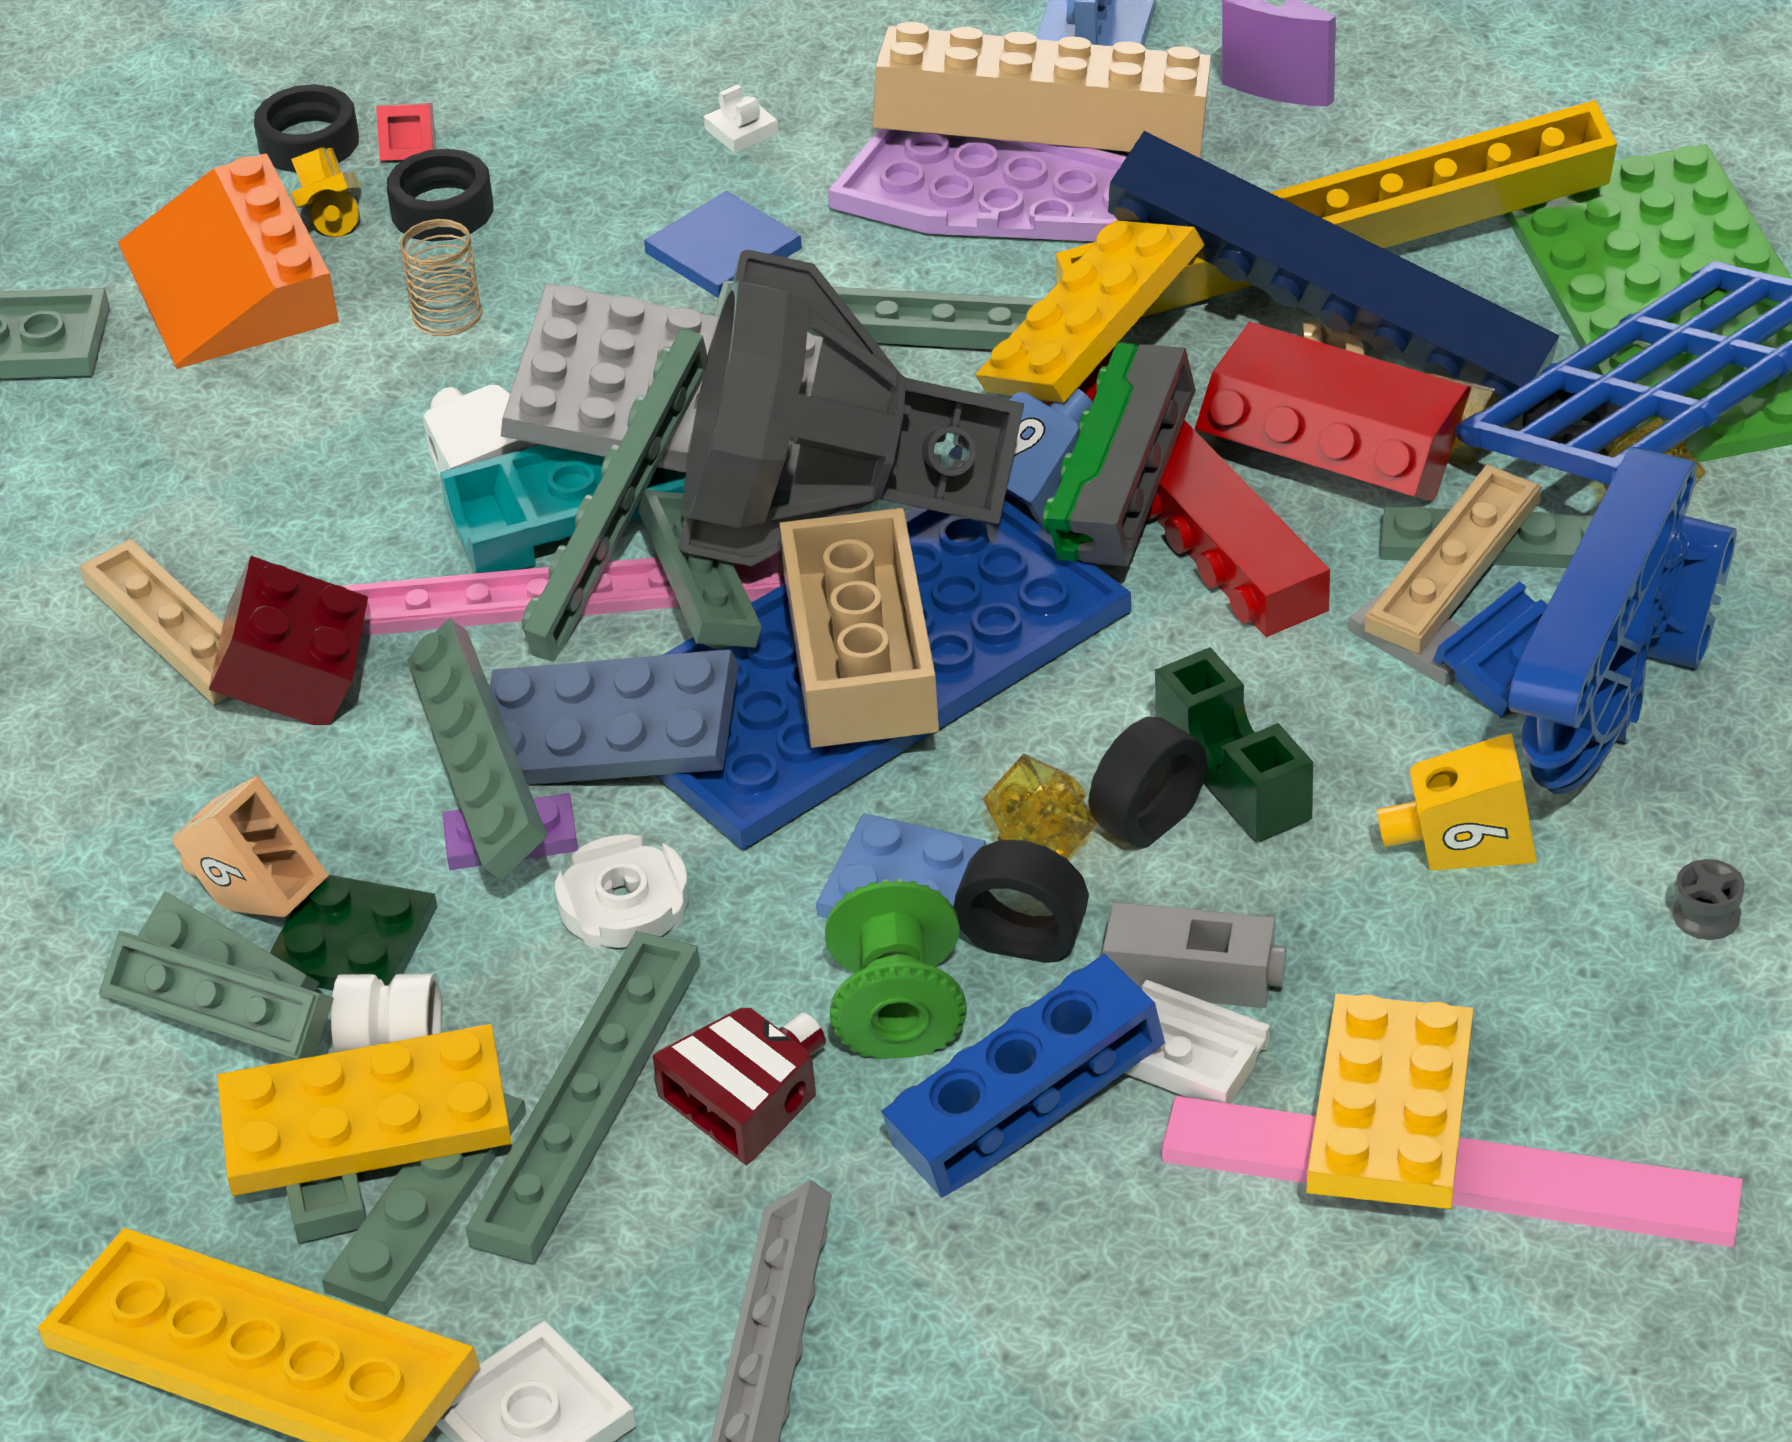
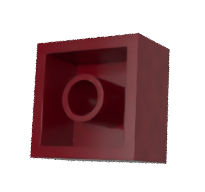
[208,556,368,725]

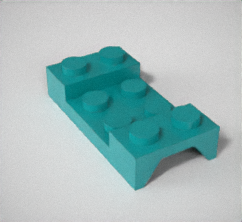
[440,445,685,574]

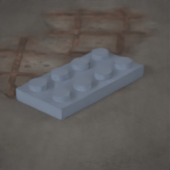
[489,649,738,785]

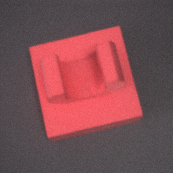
[376,103,436,161]

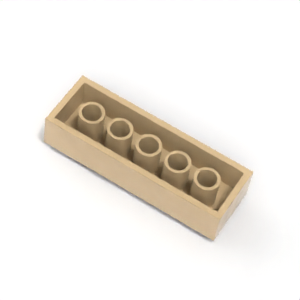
[873,22,1211,158]

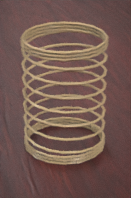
[400,219,482,336]

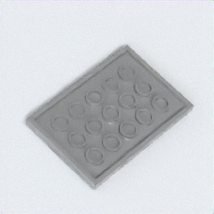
[500,283,886,493]

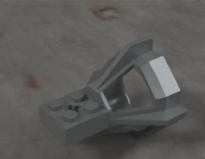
[679,249,1024,566]

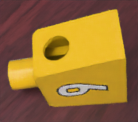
[1376,733,1537,871]

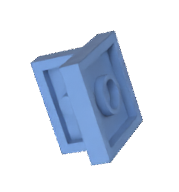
[1036,0,1157,46]

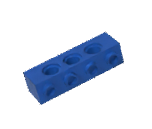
[881,953,1165,1198]

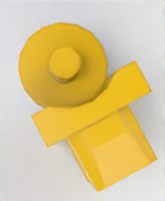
[291,148,361,237]

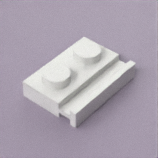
[1125,980,1270,1104]

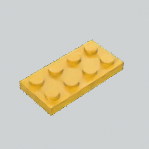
[975,220,1204,403]
[1306,994,1474,1209]
[217,1024,512,1196]

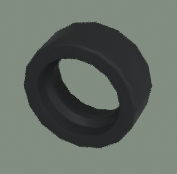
[254,84,359,173]
[387,148,494,242]
[1088,716,1207,847]
[954,840,1089,963]

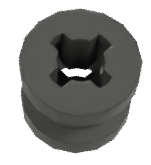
[1673,859,1745,940]

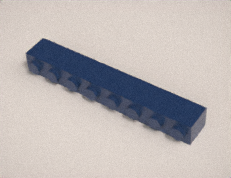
[1108,131,1560,408]

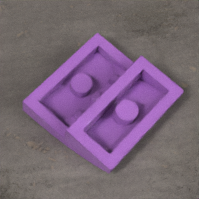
[1222,0,1336,106]

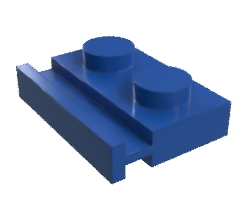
[1433,581,1548,718]

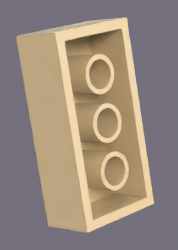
[779,508,939,748]

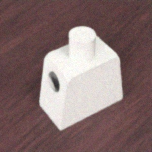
[423,385,542,474]

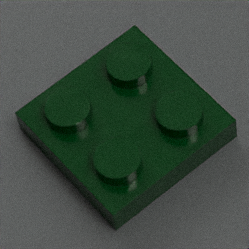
[270,875,437,991]

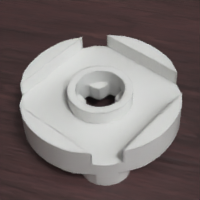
[555,834,689,949]

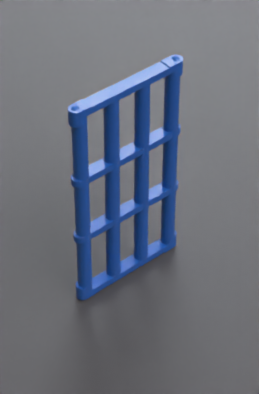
[1455,261,1792,485]

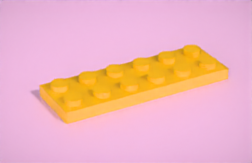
[38,1228,480,1442]

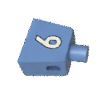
[948,388,1093,528]

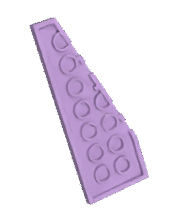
[828,129,1126,242]

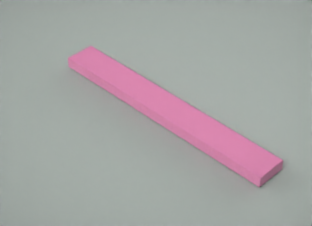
[343,551,784,636]
[1162,1096,1743,1247]

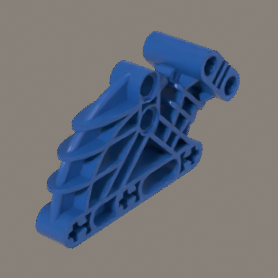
[1509,446,1737,794]

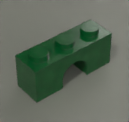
[1155,647,1313,842]

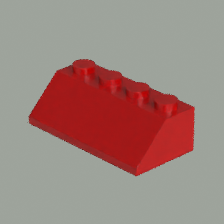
[1194,321,1471,502]

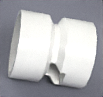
[331,974,442,1052]

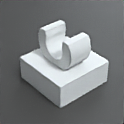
[703,84,779,153]

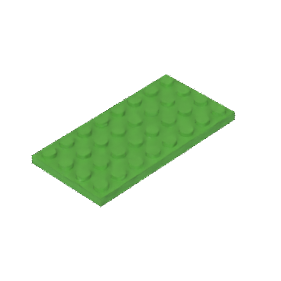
[1505,144,1792,463]

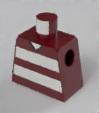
[652,1007,826,1166]

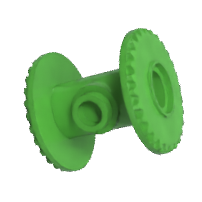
[825,879,967,1059]

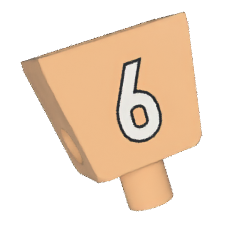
[172,776,329,917]

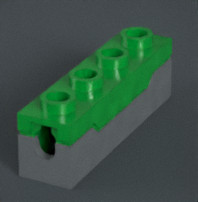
[1043,342,1196,567]

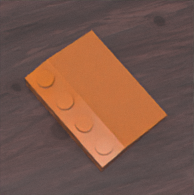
[118,153,339,369]

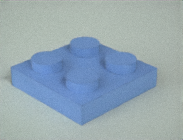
[816,813,986,918]

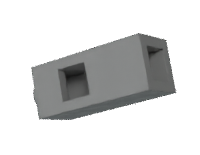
[1103,902,1287,1009]

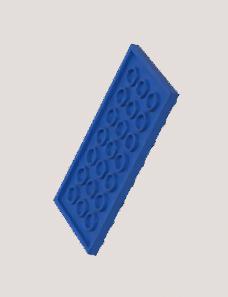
[655,500,1132,850]

